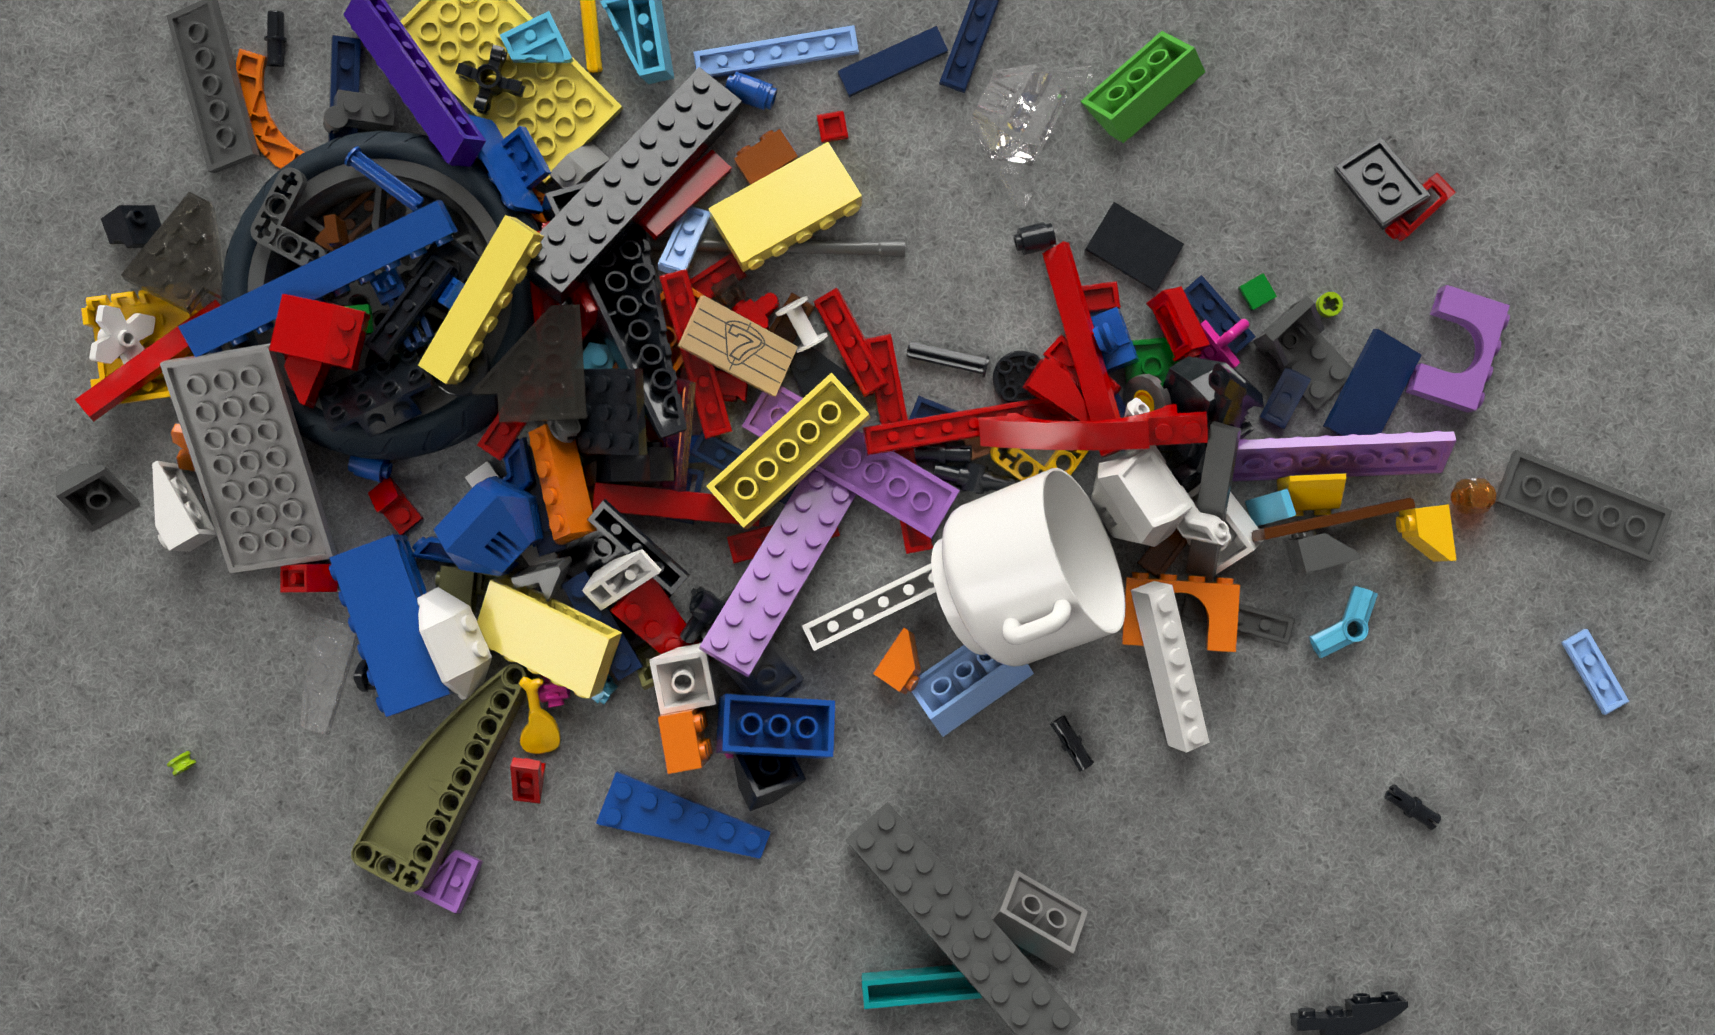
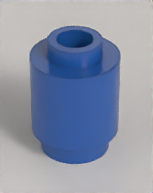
[348,456,393,483]

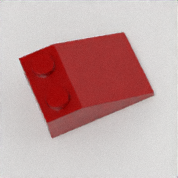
[269,294,370,371]

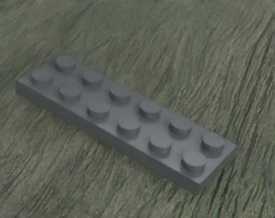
[166,0,260,173]
[1494,450,1673,562]

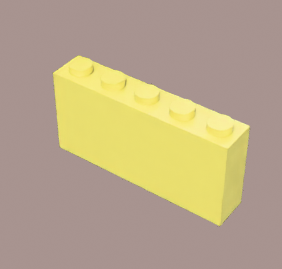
[708,142,862,272]
[477,575,622,699]

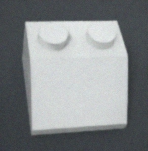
[649,643,717,715]

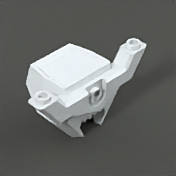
[1091,398,1231,547]

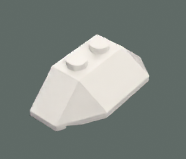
[417,587,492,700]

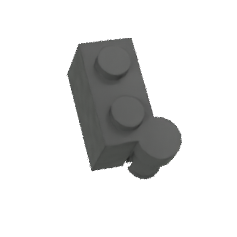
[323,89,395,134]

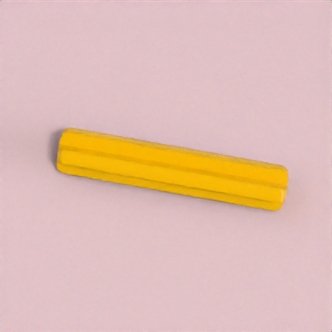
[580,0,602,73]

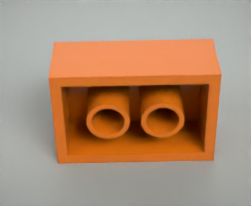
[658,707,713,774]

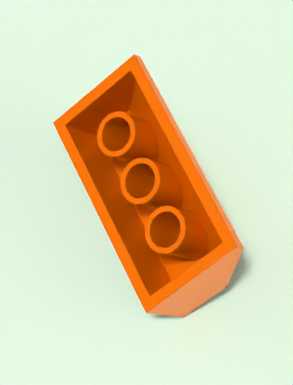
[528,424,597,545]

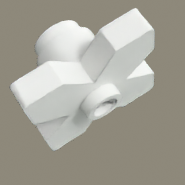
[89,305,155,364]

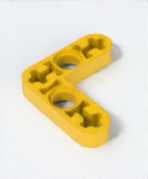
[990,447,1089,481]

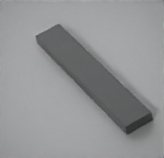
[1186,421,1241,581]

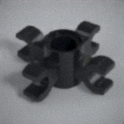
[455,44,525,115]

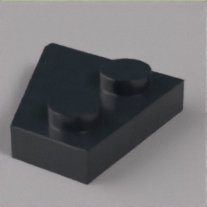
[789,347,856,396]

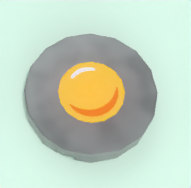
[1123,374,1171,411]

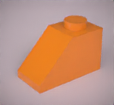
[873,628,921,695]

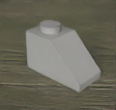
[550,142,610,189]

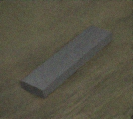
[1180,593,1295,645]

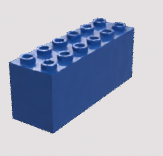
[329,534,454,717]

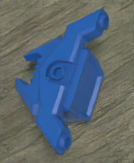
[410,437,543,576]

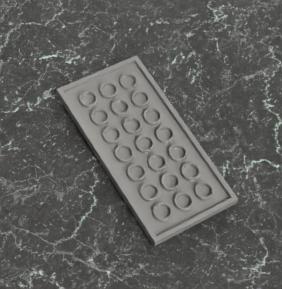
[160,343,337,573]

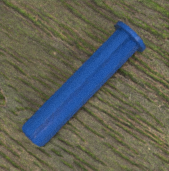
[344,146,424,211]

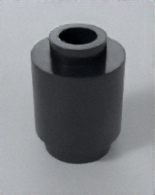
[1014,222,1056,255]

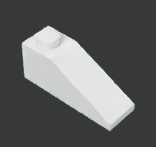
[582,549,661,610]

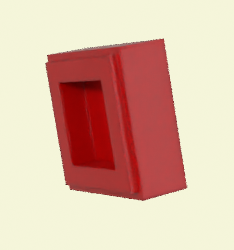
[817,110,848,143]

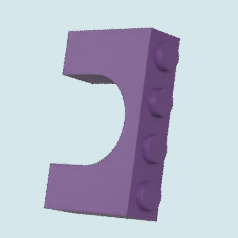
[1405,285,1510,413]

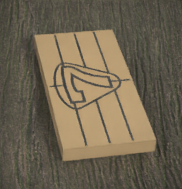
[678,295,798,396]

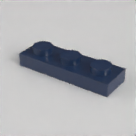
[1184,275,1256,355]

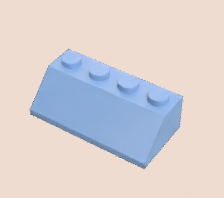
[912,645,1034,737]

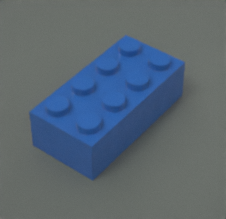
[716,694,835,759]

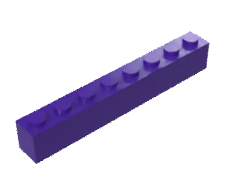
[343,0,486,167]

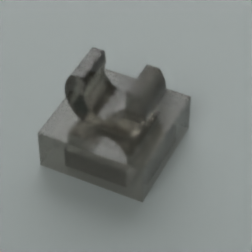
[710,273,749,310]

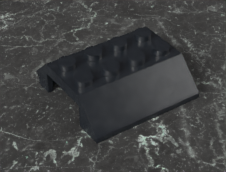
[554,499,690,641]

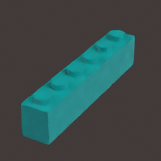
[862,965,982,1009]

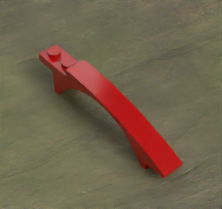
[979,404,1208,450]

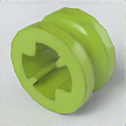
[1316,292,1343,318]
[167,751,197,776]

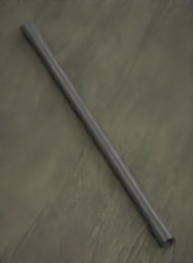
[647,237,905,257]

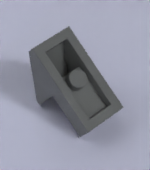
[511,556,572,602]

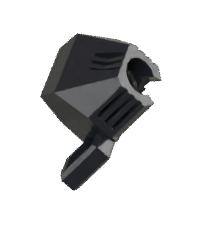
[1162,356,1264,493]

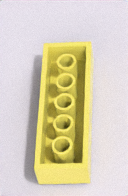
[706,373,871,529]

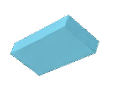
[1245,489,1296,526]

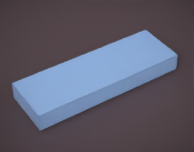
[657,207,710,273]
[1561,629,1629,715]

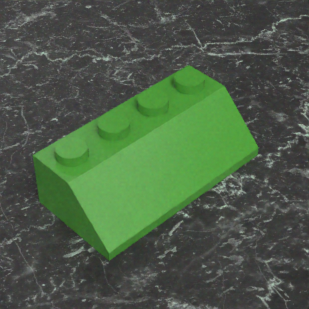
[1080,31,1205,143]

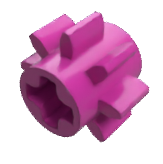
[538,676,570,708]

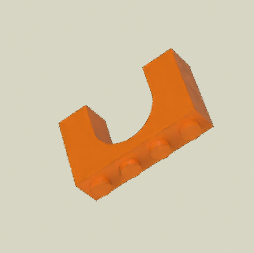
[1122,572,1240,652]

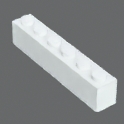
[802,563,936,651]
[1131,581,1209,753]

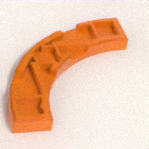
[236,49,305,169]

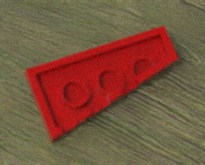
[610,578,711,661]

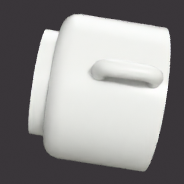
[931,468,1125,667]

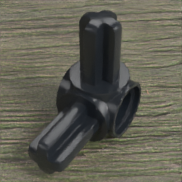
[680,586,726,644]

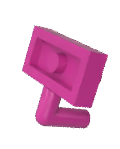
[1199,319,1249,368]

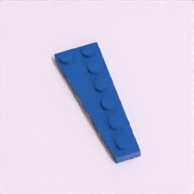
[596,771,771,858]

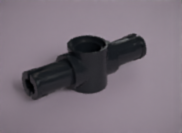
[932,463,1017,494]

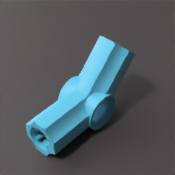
[1309,586,1378,658]

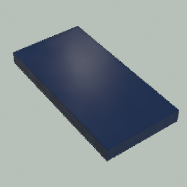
[1323,329,1422,436]

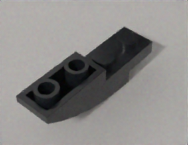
[1290,991,1408,1035]

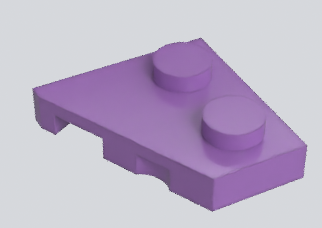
[413,850,483,914]

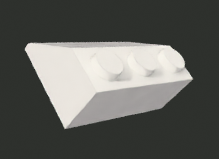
[1185,483,1263,575]

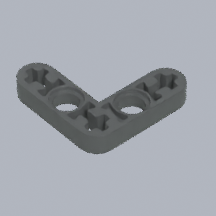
[250,167,328,266]

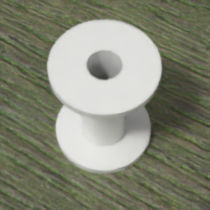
[775,296,828,353]

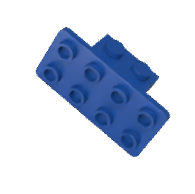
[467,114,552,215]

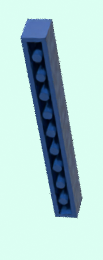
[178,200,458,357]

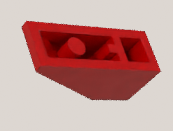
[1022,357,1090,421]

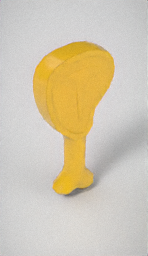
[519,677,561,754]

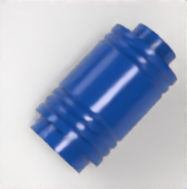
[725,71,777,111]

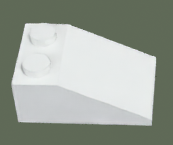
[152,461,217,552]

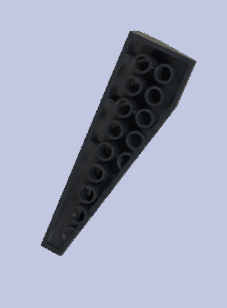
[542,181,687,440]

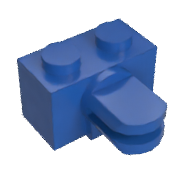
[1091,307,1140,374]

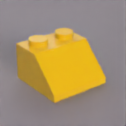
[1277,473,1346,517]
[1396,504,1456,562]

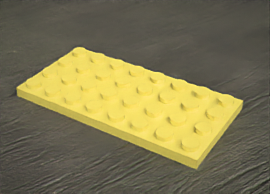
[400,0,623,186]

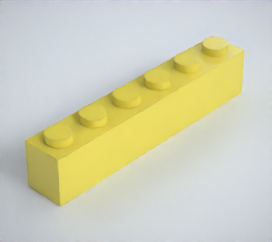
[418,215,544,384]

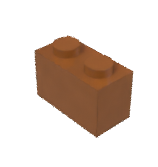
[734,129,798,185]

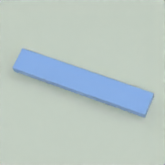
[693,25,859,78]

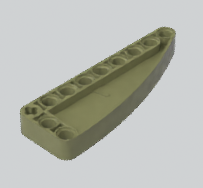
[351,664,533,892]

